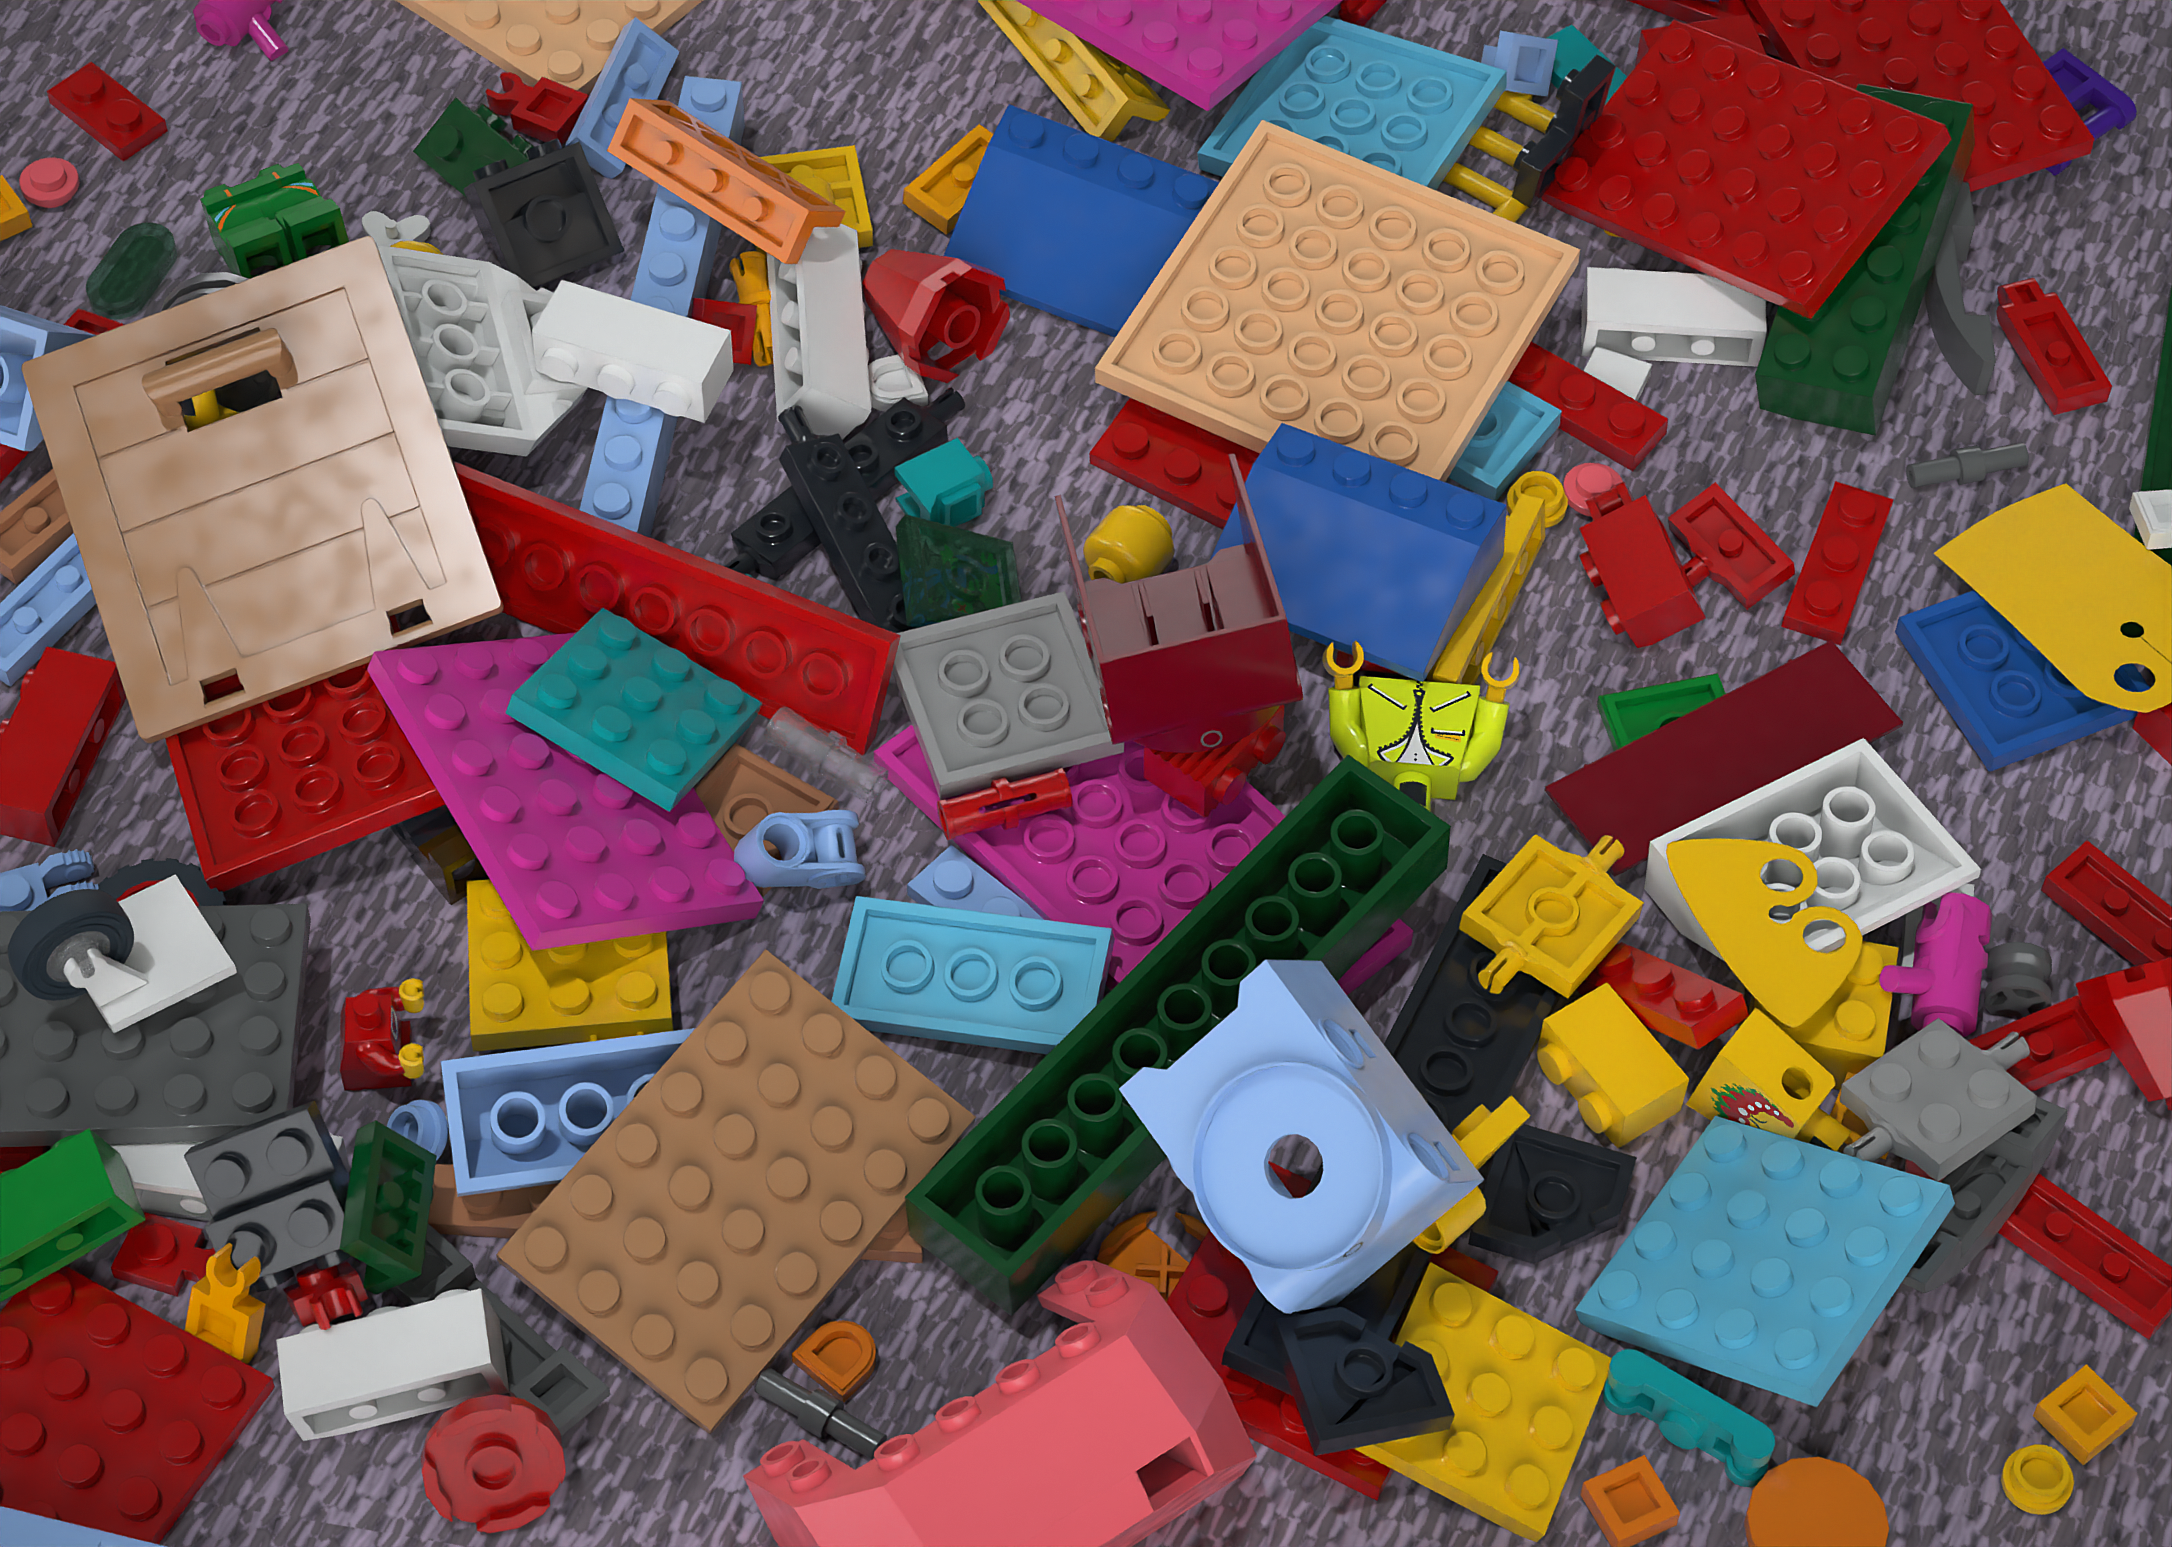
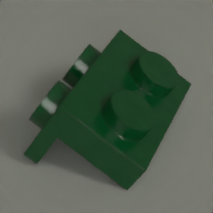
[413,97,535,198]

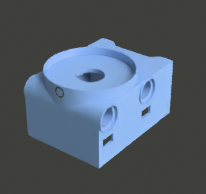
[1119,960,1484,1314]

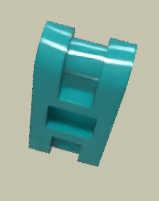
[1603,1349,1775,1487]

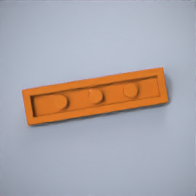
[607,98,846,264]

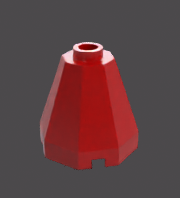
[862,249,1010,383]
[2075,956,2172,1111]

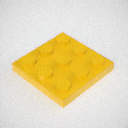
[467,879,673,1052]
[1353,1262,1612,1542]

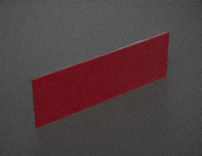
[1544,640,1903,877]

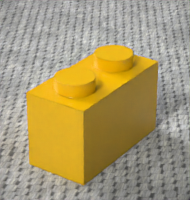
[1537,982,1689,1149]

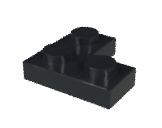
[1511,54,1616,208]

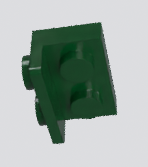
[339,1120,437,1295]

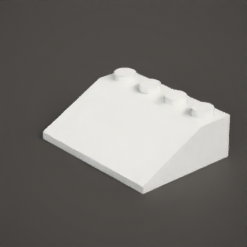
[1644,738,1981,961]

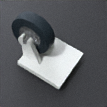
[8,875,237,1033]

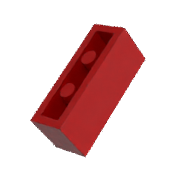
[0,646,127,847]

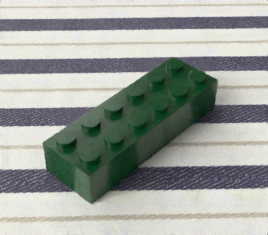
[1755,84,1975,436]

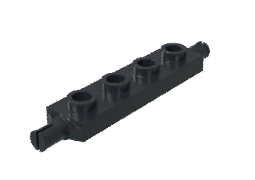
[724,388,965,579]
[778,405,938,633]

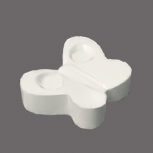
[362,211,431,246]

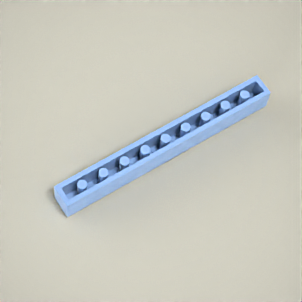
[579,76,745,537]

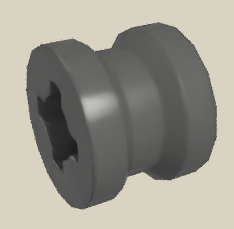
[1984,942,2052,1018]

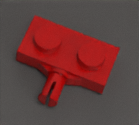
[1668,482,1795,610]

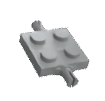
[1840,1018,2037,1182]

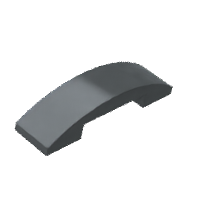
[1925,182,1996,395]
[1902,1097,2067,1293]
[390,1224,611,1436]

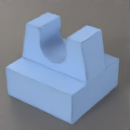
[1481,30,1558,97]

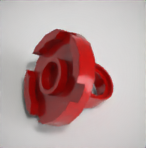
[421,1394,566,1533]

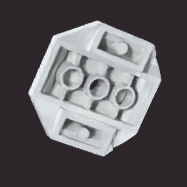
[377,245,588,457]

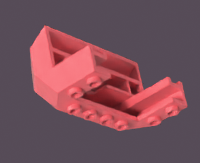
[743,1260,1257,1547]

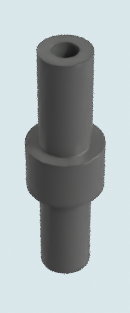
[1906,442,2029,488]
[755,1368,887,1460]

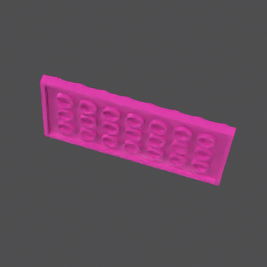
[874,633,1413,995]

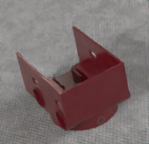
[1054,453,1303,753]

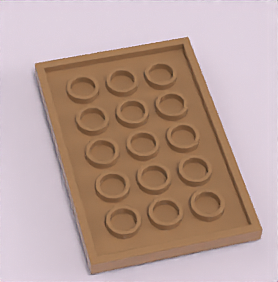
[496,949,976,1434]

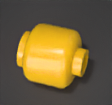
[1083,505,1175,584]

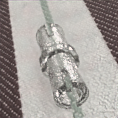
[764,706,889,805]

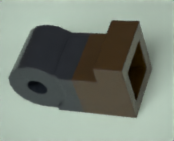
[390,804,490,905]

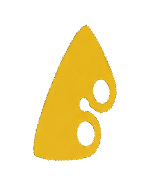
[1666,838,1863,1028]

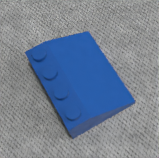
[943,104,1220,337]
[1209,423,1507,682]

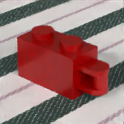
[1579,481,1706,648]

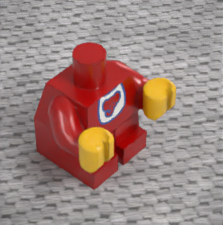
[340,978,424,1091]

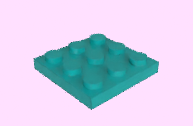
[505,608,762,812]

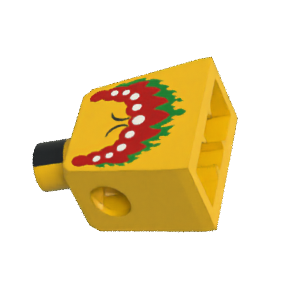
[1686,1008,1851,1152]

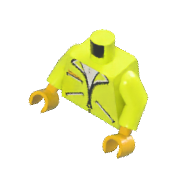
[1322,641,1520,811]

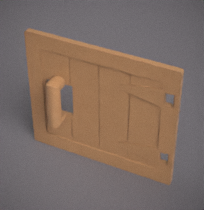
[21,236,504,743]

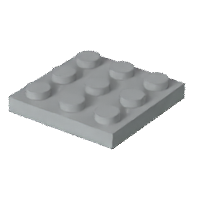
[892,591,1124,800]

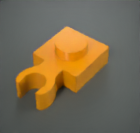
[185,1243,266,1365]

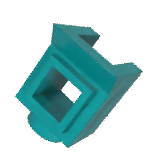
[895,438,994,547]

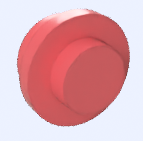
[19,158,79,208]
[1563,463,1623,517]

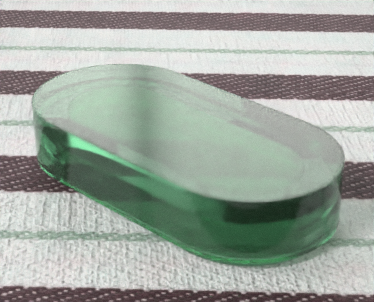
[86,222,177,319]

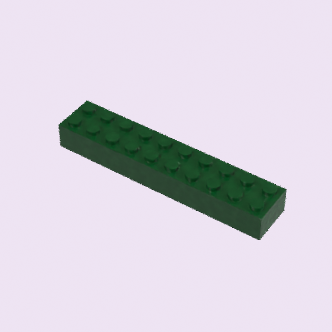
[905,755,1451,1316]

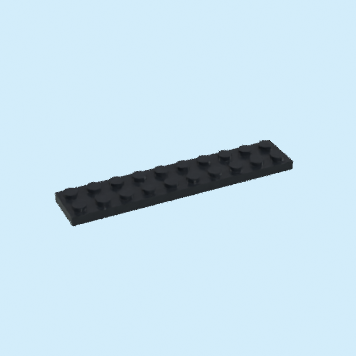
[1221,854,1561,1396]

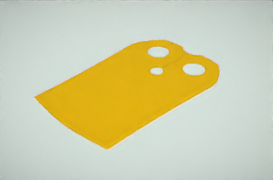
[1934,483,2172,713]

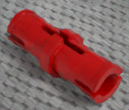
[937,768,1073,840]

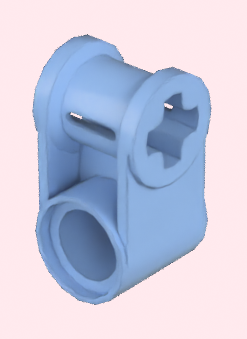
[734,810,866,889]

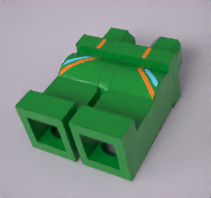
[200,163,349,279]

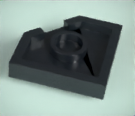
[1468,1124,1637,1264]
[1271,1307,1455,1456]

